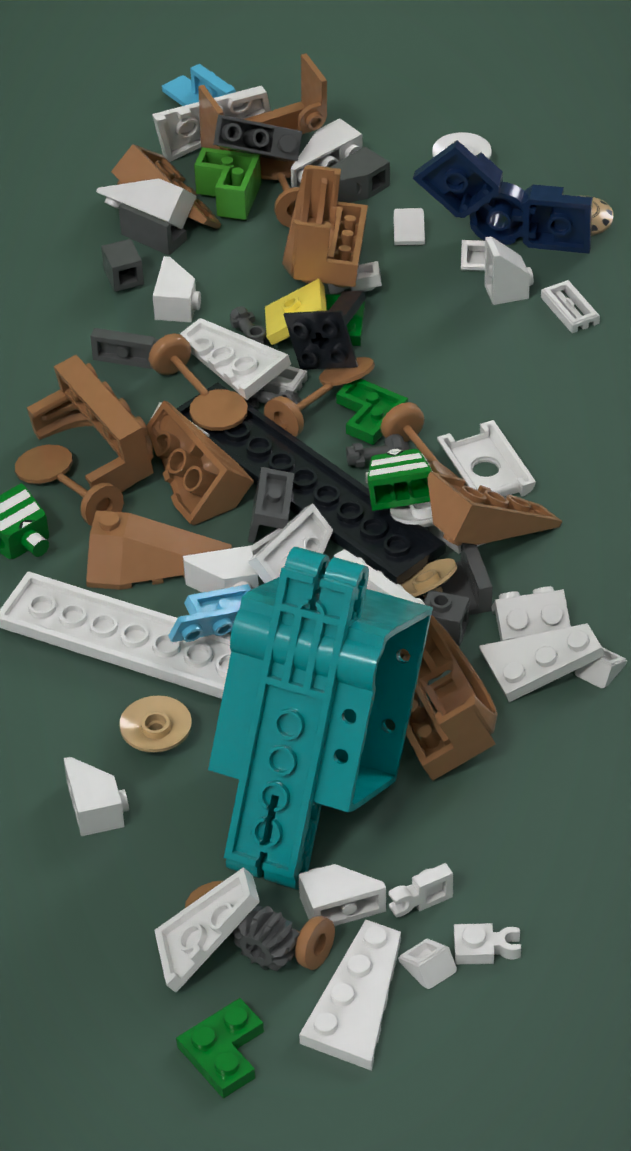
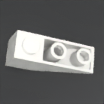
[291,118,363,187]
[96,178,197,229]

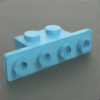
[162,64,236,106]
[168,584,251,642]

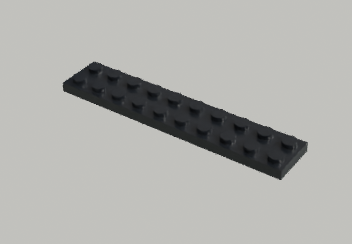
[176,382,446,584]

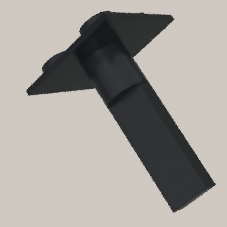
[283,290,366,370]

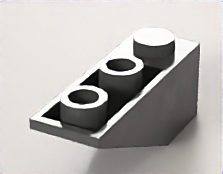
[213,115,302,162]
[299,147,390,203]

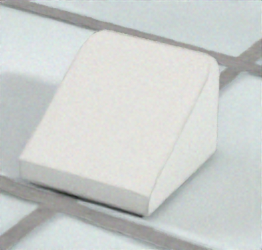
[393,208,425,245]
[461,240,485,271]
[575,647,627,688]
[398,938,457,989]

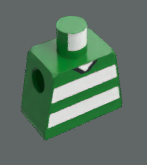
[367,449,432,511]
[0,483,49,559]

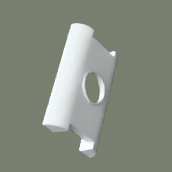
[437,420,536,497]

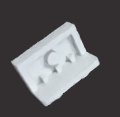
[491,586,571,641]

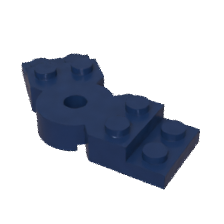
[413,140,593,254]

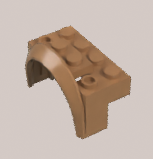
[282,165,368,288]
[27,355,154,492]
[400,615,498,781]

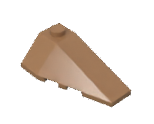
[111,144,222,229]
[146,400,254,525]
[427,472,562,546]
[86,510,232,590]

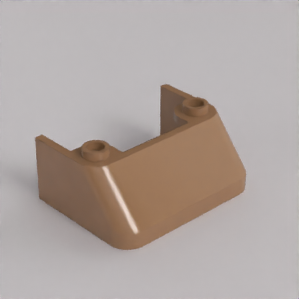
[198,53,327,153]

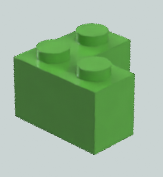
[194,147,261,220]

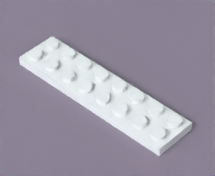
[0,572,231,699]

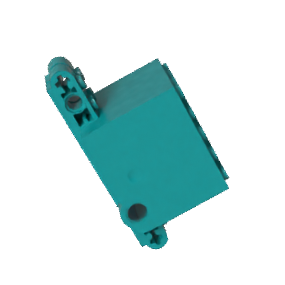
[208,546,433,890]

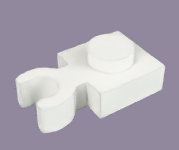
[328,261,382,294]
[388,863,453,917]
[454,923,521,965]

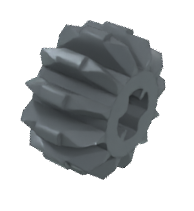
[233,905,299,971]

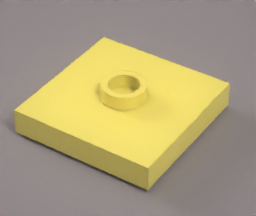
[265,279,327,345]

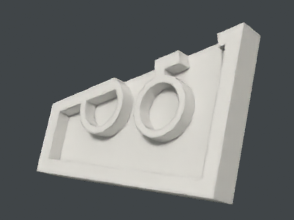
[248,503,333,583]
[479,623,605,702]
[154,867,260,992]

